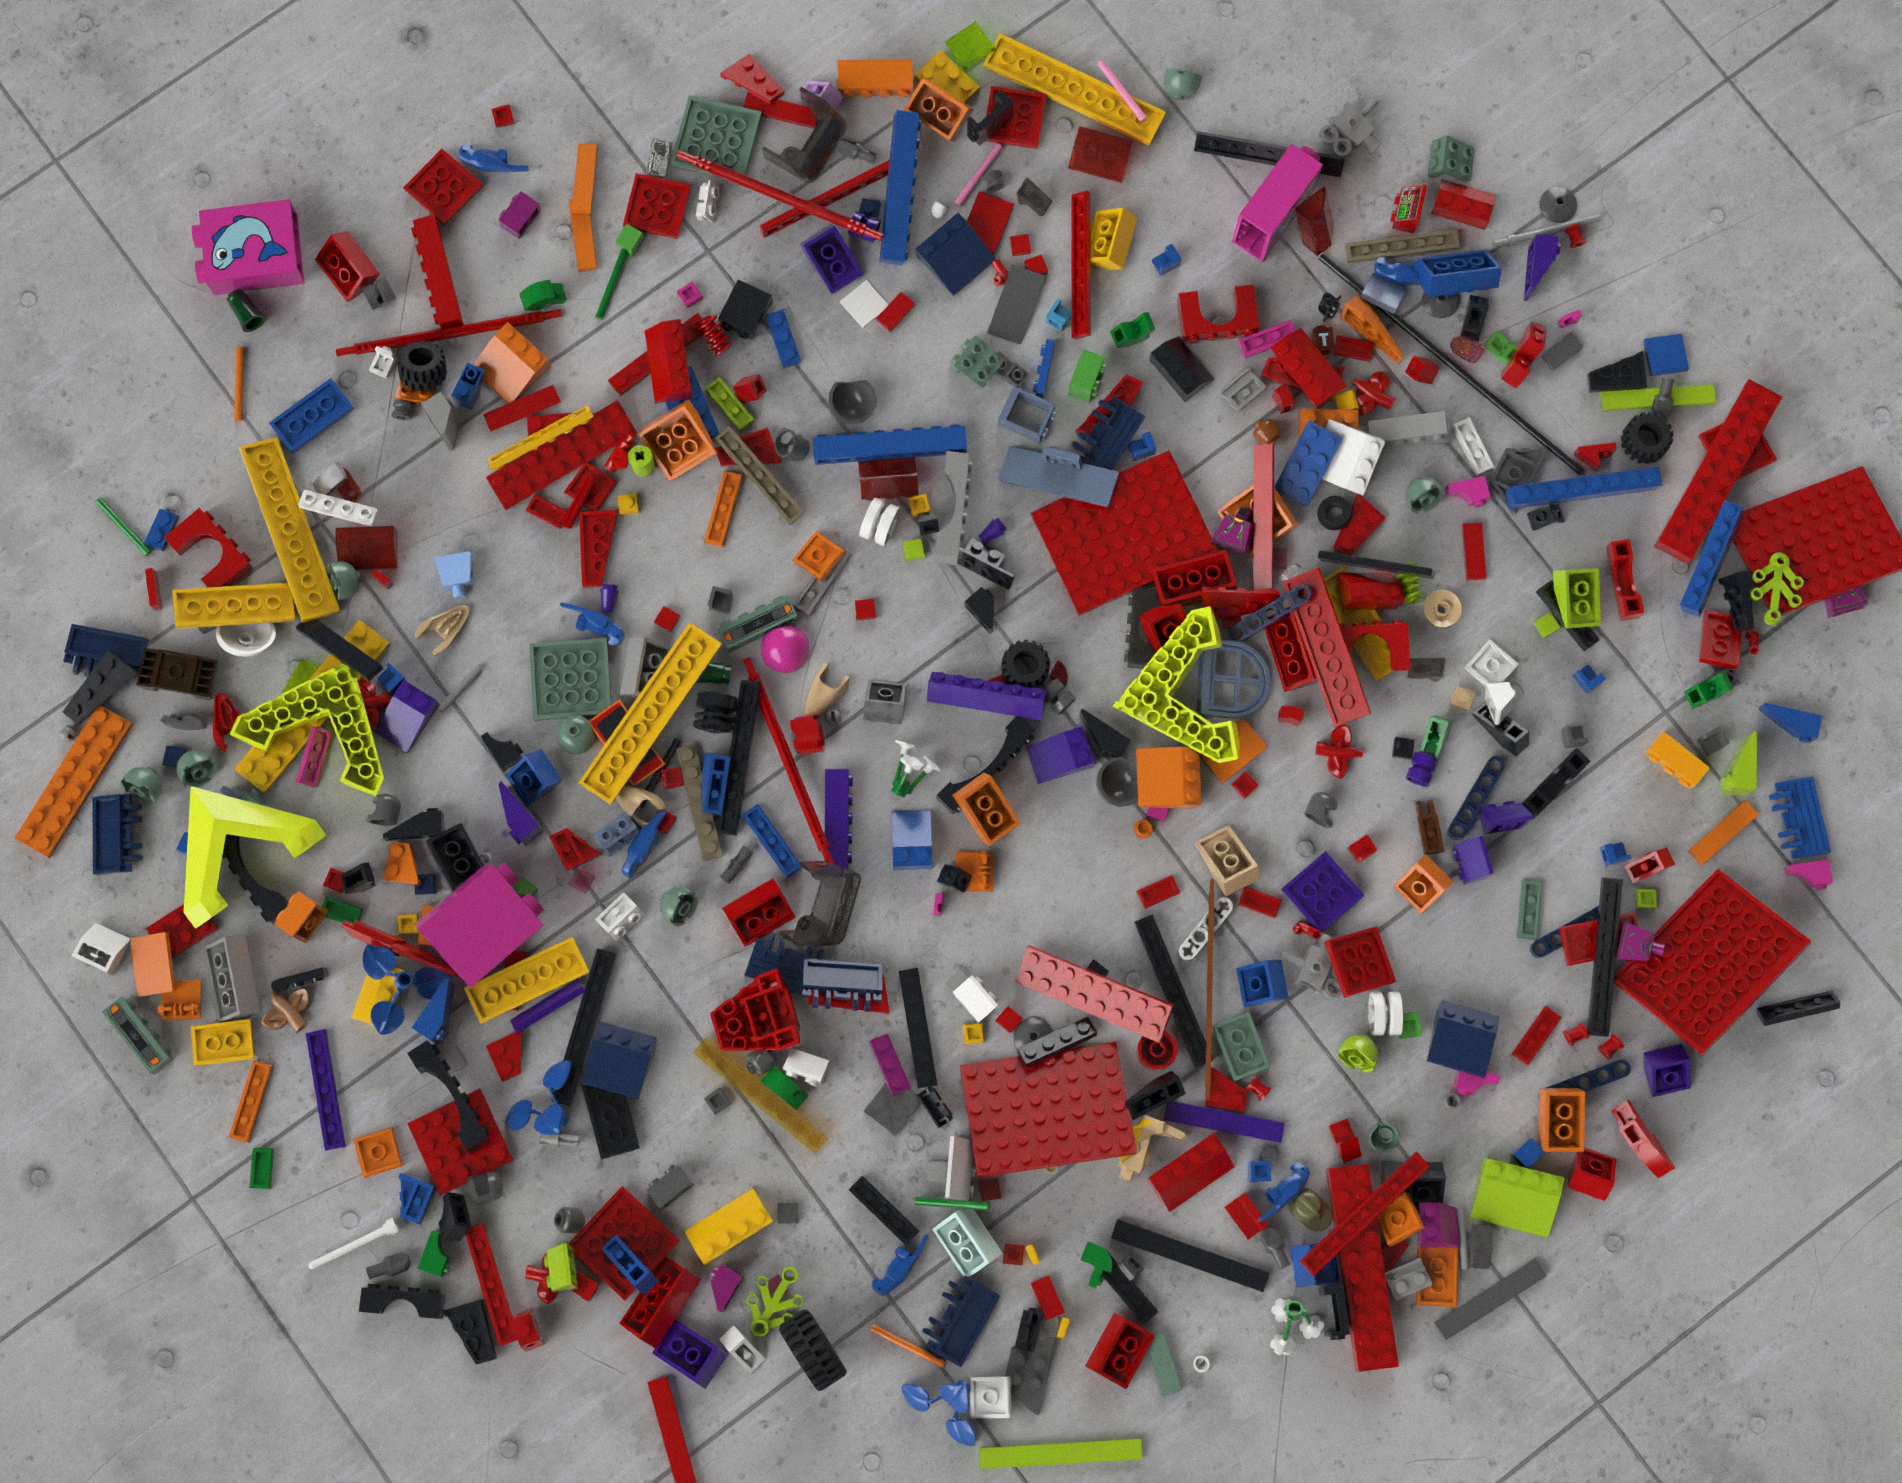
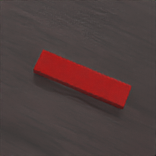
[743,92,820,129]
[483,385,561,432]

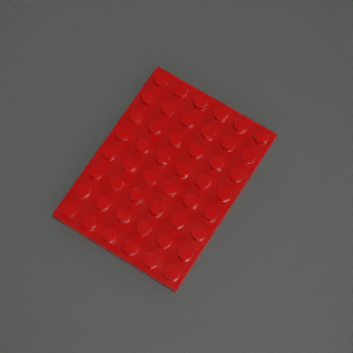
[1031,450,1218,616]
[1733,466,1902,619]
[1614,869,1811,1056]
[960,1042,1137,1178]

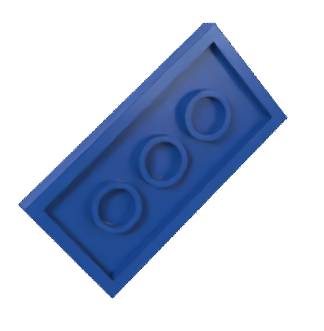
[665,366,720,439]
[269,378,354,454]
[1274,420,1343,506]

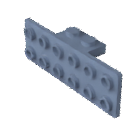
[999,446,1119,507]

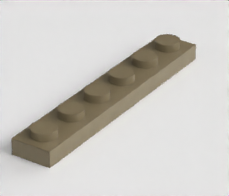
[1345,229,1460,263]
[715,426,805,525]
[676,744,723,861]

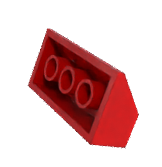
[644,319,693,404]
[1270,328,1348,409]
[1152,550,1237,606]
[1265,606,1318,692]
[1147,1133,1235,1212]
[619,1256,701,1349]

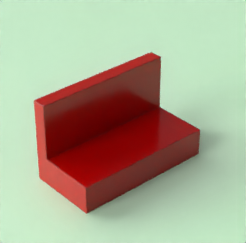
[1224,1193,1269,1240]

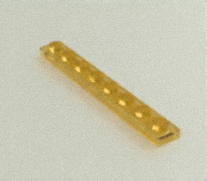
[693,1037,828,1154]

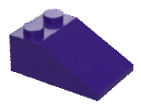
[800,224,863,294]
[1523,234,1561,301]
[375,680,440,753]
[1026,726,1095,784]
[498,781,543,847]
[1479,801,1533,835]
[652,1319,728,1389]

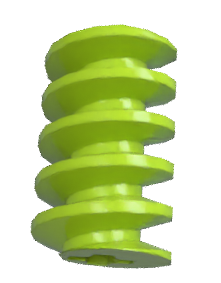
[628,445,656,477]
[1395,562,1426,604]

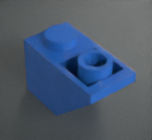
[451,362,485,410]

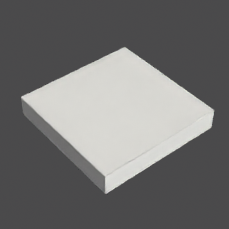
[1464,639,1519,687]
[970,1376,1012,1419]

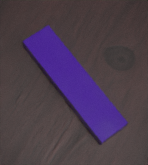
[510,979,585,1033]

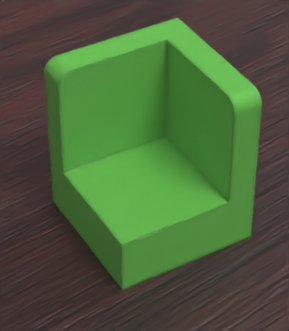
[615,224,644,257]
[1399,1012,1422,1039]

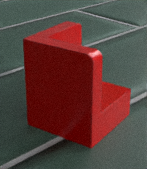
[1405,356,1440,384]
[733,374,767,403]
[1347,834,1377,864]
[571,1271,600,1302]

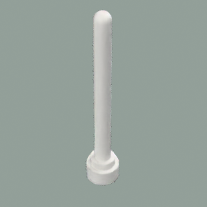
[308,1217,400,1269]

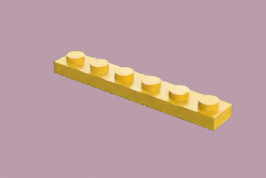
[487,405,594,471]

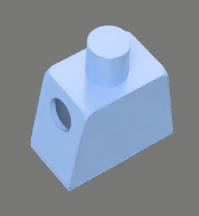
[434,551,473,599]

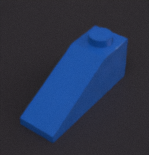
[1759,703,1822,743]
[702,752,731,815]
[601,1235,659,1295]

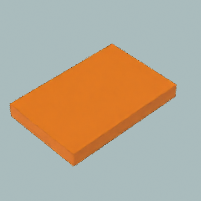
[1199,718,1268,784]
[130,932,176,997]
[1415,1244,1458,1307]

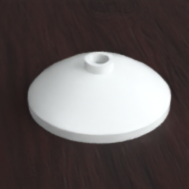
[216,623,276,657]

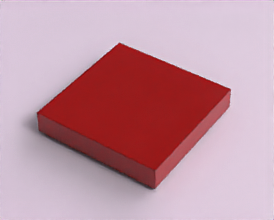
[564,462,618,511]

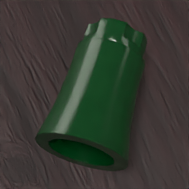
[227,289,266,332]
[696,662,731,684]

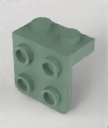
[1428,135,1475,182]
[949,336,1004,388]

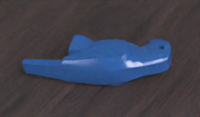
[459,144,529,172]
[1374,257,1421,285]
[560,602,625,646]
[622,810,666,878]
[1258,1163,1310,1222]
[872,1234,928,1296]

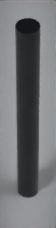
[639,738,681,809]

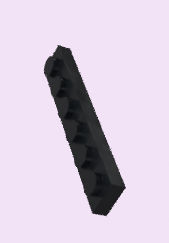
[898,968,938,1089]

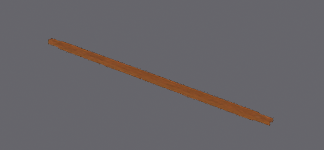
[1205,879,1214,1100]

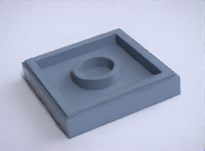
[1360,273,1407,314]

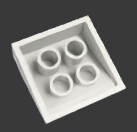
[1322,419,1385,495]
[945,1136,976,1201]

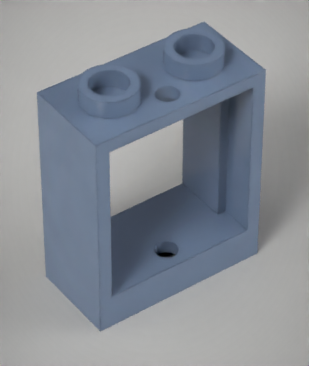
[998,386,1057,443]
[593,812,639,857]

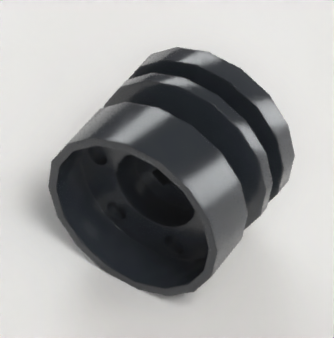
[693,692,738,734]

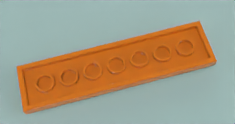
[15,705,133,858]

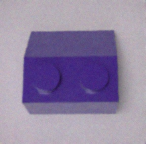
[1452,835,1493,885]
[1643,1044,1691,1097]

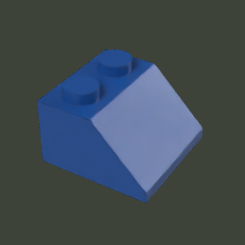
[506,749,562,807]
[1236,960,1289,1007]
[1290,1243,1340,1288]

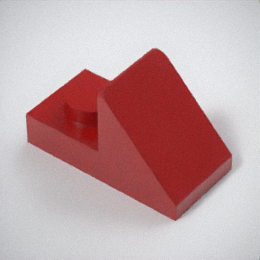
[1574,442,1617,471]
[1328,1118,1362,1163]

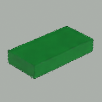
[322,896,364,924]
[249,1148,274,1189]

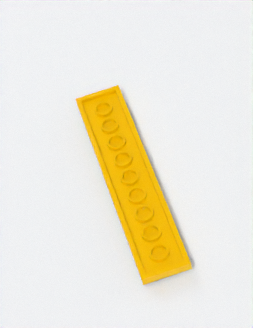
[983,33,1166,146]
[239,437,340,623]
[234,619,390,794]
[578,622,722,805]

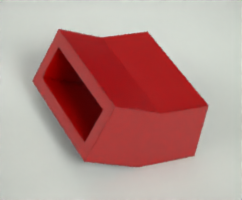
[1272,384,1294,414]
[1278,706,1305,726]

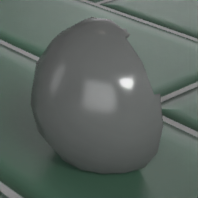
[828,380,877,425]
[1096,757,1138,807]

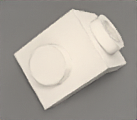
[369,346,397,379]

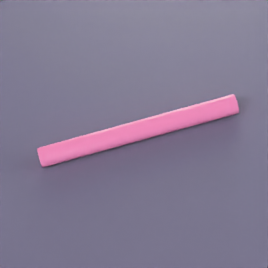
[1097,60,1147,122]
[955,143,1003,206]

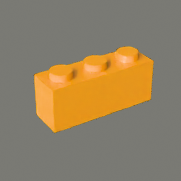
[1645,731,1710,789]

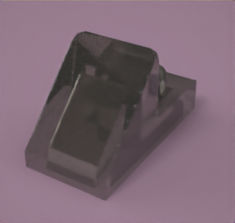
[646,138,673,179]
[1016,178,1053,216]
[1407,658,1446,682]

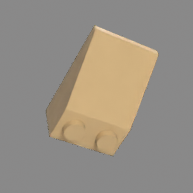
[1195,825,1260,896]

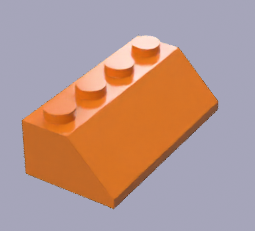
[837,59,913,98]

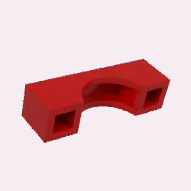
[1606,539,1644,621]

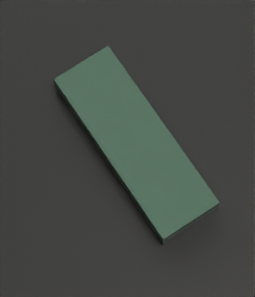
[1517,879,1542,940]
[1148,1331,1182,1396]

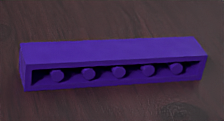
[927,672,1046,720]
[824,769,853,888]

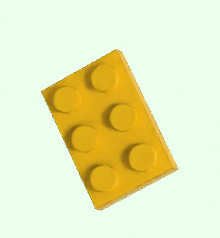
[914,50,980,103]
[191,1019,255,1067]

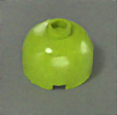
[1338,1035,1379,1072]

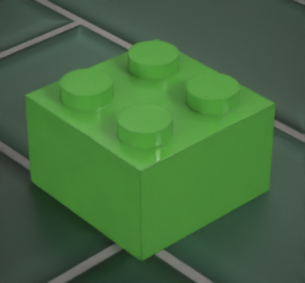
[1068,349,1106,402]

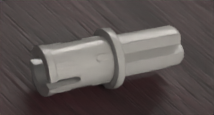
[539,1131,580,1147]

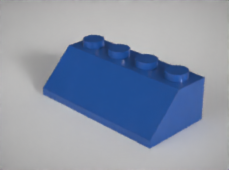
[1416,250,1502,297]

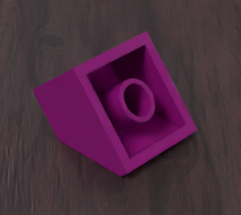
[1416,1203,1459,1248]
[710,1264,744,1312]

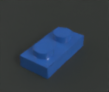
[144,509,179,552]

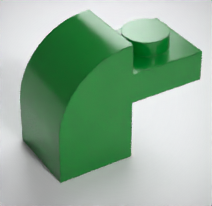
[519,280,567,311]
[1110,312,1155,348]
[1684,671,1734,709]
[761,1066,809,1110]
[1080,1241,1112,1289]

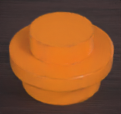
[1134,819,1153,839]

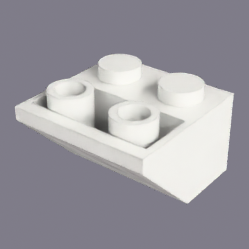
[72,923,130,975]
[952,975,998,1023]
[783,1048,830,1087]

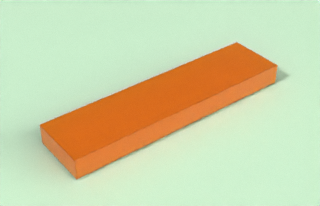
[572,144,598,214]
[569,199,597,272]
[704,470,743,548]
[1688,800,1759,865]
[229,1060,273,1143]

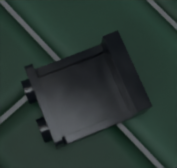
[967,90,1014,146]
[718,280,773,340]
[1318,1285,1350,1340]

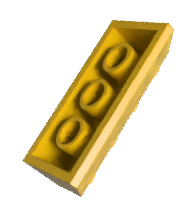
[685,1188,774,1266]

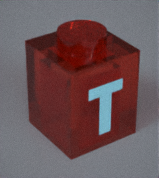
[1311,325,1335,355]

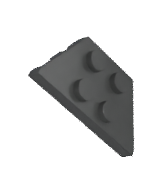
[1489,448,1548,515]
[1005,1337,1055,1415]

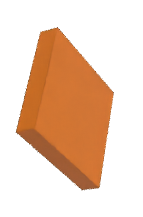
[792,531,846,582]
[353,1127,403,1178]
[1377,1192,1425,1247]

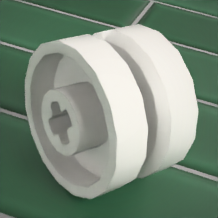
[859,497,900,546]
[1368,992,1403,1036]

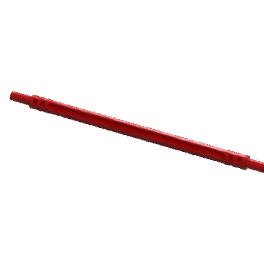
[677,150,884,241]
[336,309,562,357]
[743,657,835,868]

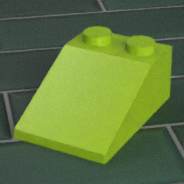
[1553,568,1601,628]
[1720,731,1757,796]
[544,1243,578,1292]

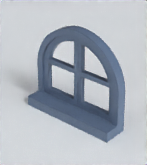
[1196,640,1270,718]

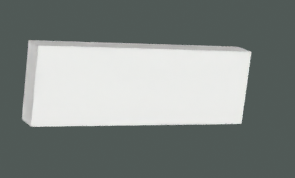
[1452,417,1495,476]

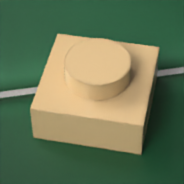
[1450,686,1475,711]

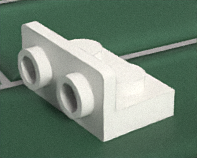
[595,892,644,941]

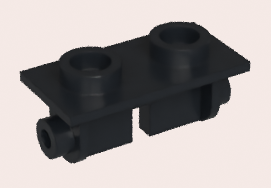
[1318,293,1341,322]
[916,1085,953,1129]
[1014,1308,1043,1352]

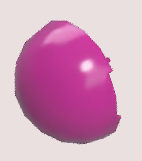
[760,625,810,673]

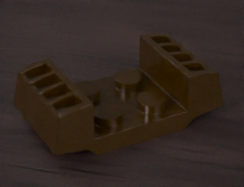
[136,648,218,700]

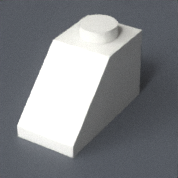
[1484,682,1516,725]
[719,1326,765,1373]

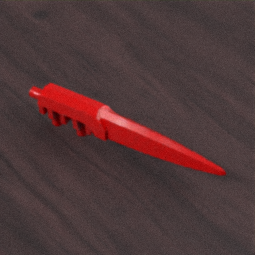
[341,920,459,978]

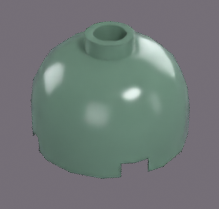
[1164,68,1202,100]
[1405,476,1445,514]
[327,561,361,600]
[557,715,596,755]
[177,749,218,788]
[120,767,162,804]
[660,886,698,927]

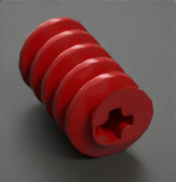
[694,315,732,357]

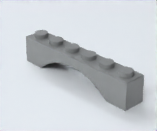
[934,451,972,565]

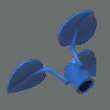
[362,944,451,1035]
[505,1060,571,1135]
[901,1380,976,1446]

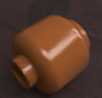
[1252,418,1281,444]

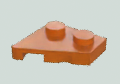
[383,841,421,886]

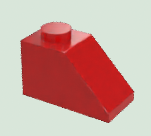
[1625,847,1675,883]

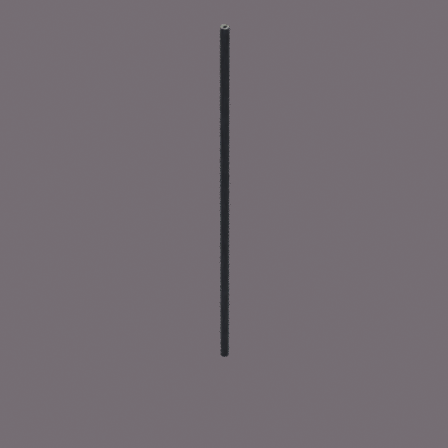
[1318,254,1584,476]

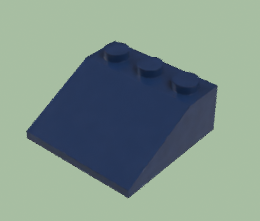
[915,213,996,296]
[1426,1000,1500,1078]
[581,1021,657,1100]

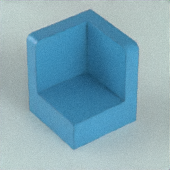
[1046,298,1072,332]

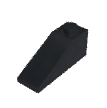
[1472,701,1529,757]
[1079,708,1131,760]
[383,808,445,841]
[1125,1071,1186,1120]

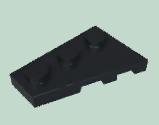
[1587,351,1647,393]
[1718,571,1754,632]
[443,1299,497,1365]

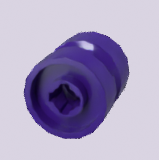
[848,211,881,243]
[1405,752,1438,787]

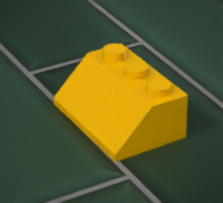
[1091,208,1138,270]
[351,968,404,1025]

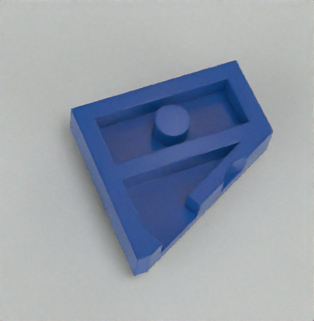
[399,1173,436,1225]

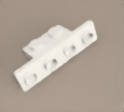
[298,490,378,526]

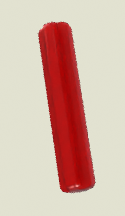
[561,475,595,529]

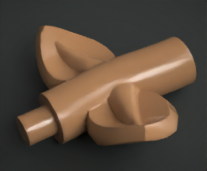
[261,987,310,1033]

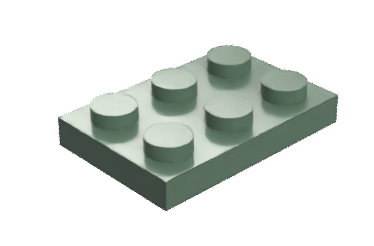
[1212,1012,1271,1082]

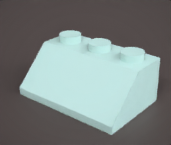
[932,1208,1003,1277]

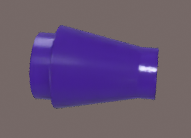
[978,518,1007,544]
[600,584,619,612]

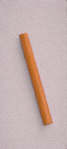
[234,347,244,422]
[870,1324,946,1368]

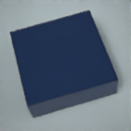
[162,746,187,768]
[415,874,436,895]

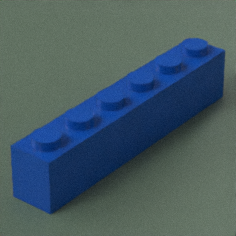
[1680,501,1744,617]

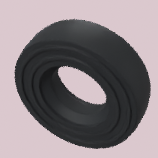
[1317,496,1352,531]

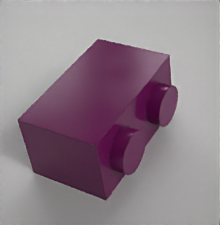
[498,191,541,239]

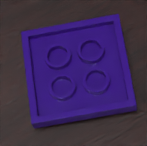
[1281,851,1365,933]

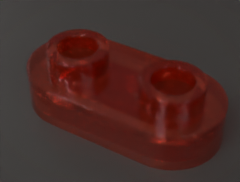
[337,468,362,503]

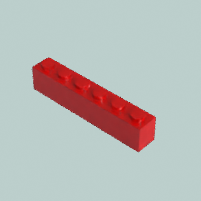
[411,214,464,329]

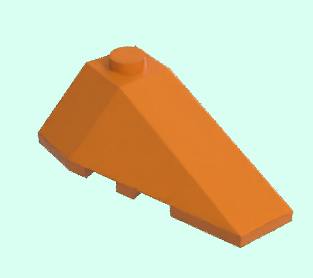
[1340,295,1404,364]

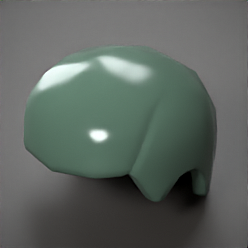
[1369,1122,1400,1153]

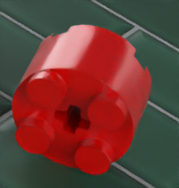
[790,713,825,756]
[1136,1031,1178,1071]

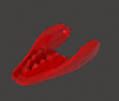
[213,693,241,752]

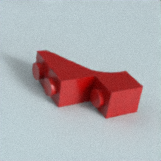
[1501,322,1547,389]

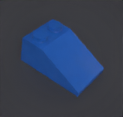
[892,811,932,870]
[411,977,455,1044]

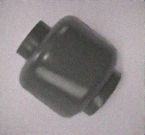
[746,1050,776,1076]
[554,1207,585,1234]

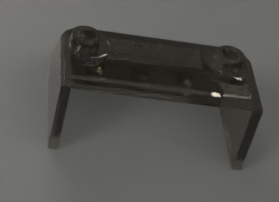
[762,87,847,183]
[780,861,861,948]

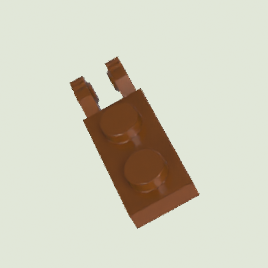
[1415,799,1444,855]

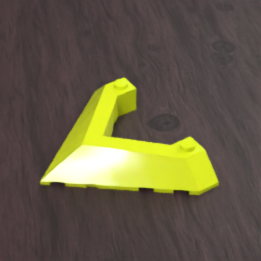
[1112,606,1240,763]
[229,664,384,796]
[184,786,327,929]

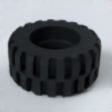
[779,1310,847,1391]

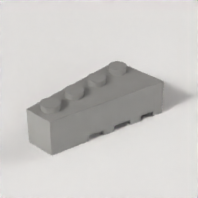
[1368,411,1450,449]

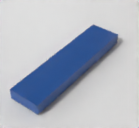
[742,804,803,878]

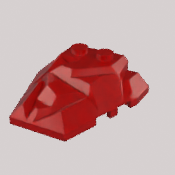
[710,968,801,1051]

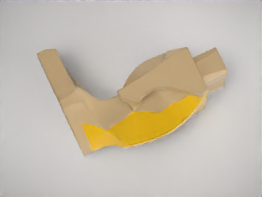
[1118,1115,1186,1183]

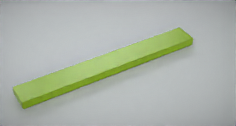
[979,1438,1143,1469]

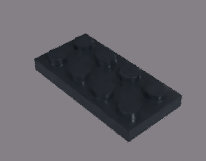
[581,1084,640,1160]

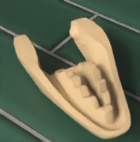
[414,604,469,657]
[803,663,850,716]
[616,784,665,828]

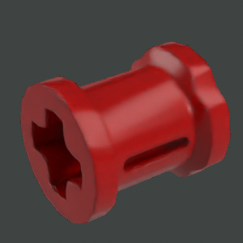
[1564,224,1587,248]
[1563,1022,1589,1047]
[1597,1034,1625,1060]
[1245,1075,1272,1102]

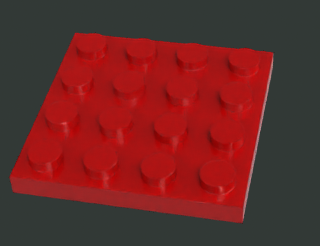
[407,1088,514,1196]
[568,1186,681,1301]

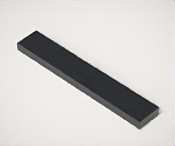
[1318,551,1435,579]
[296,619,383,681]

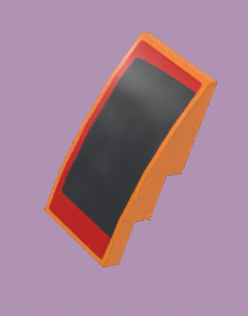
[589,699,665,787]

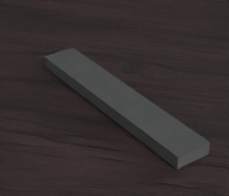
[1434,1259,1546,1340]

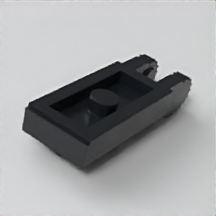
[271,967,329,992]

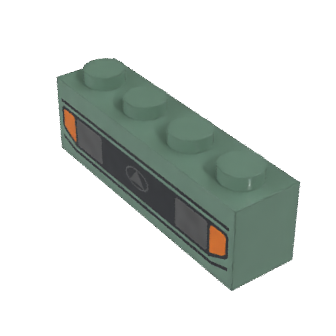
[718,595,798,653]
[102,997,174,1075]

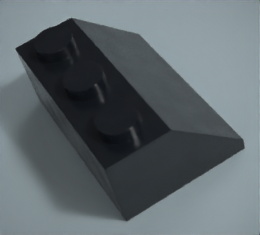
[1149,336,1214,402]
[426,823,484,893]
[1381,1162,1446,1207]

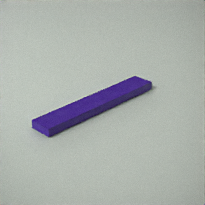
[306,1029,346,1151]
[1163,1101,1285,1143]

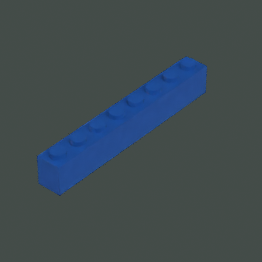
[879,110,922,265]
[813,424,967,465]
[1505,467,1662,510]

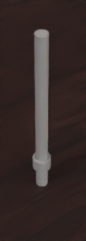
[1492,214,1601,248]

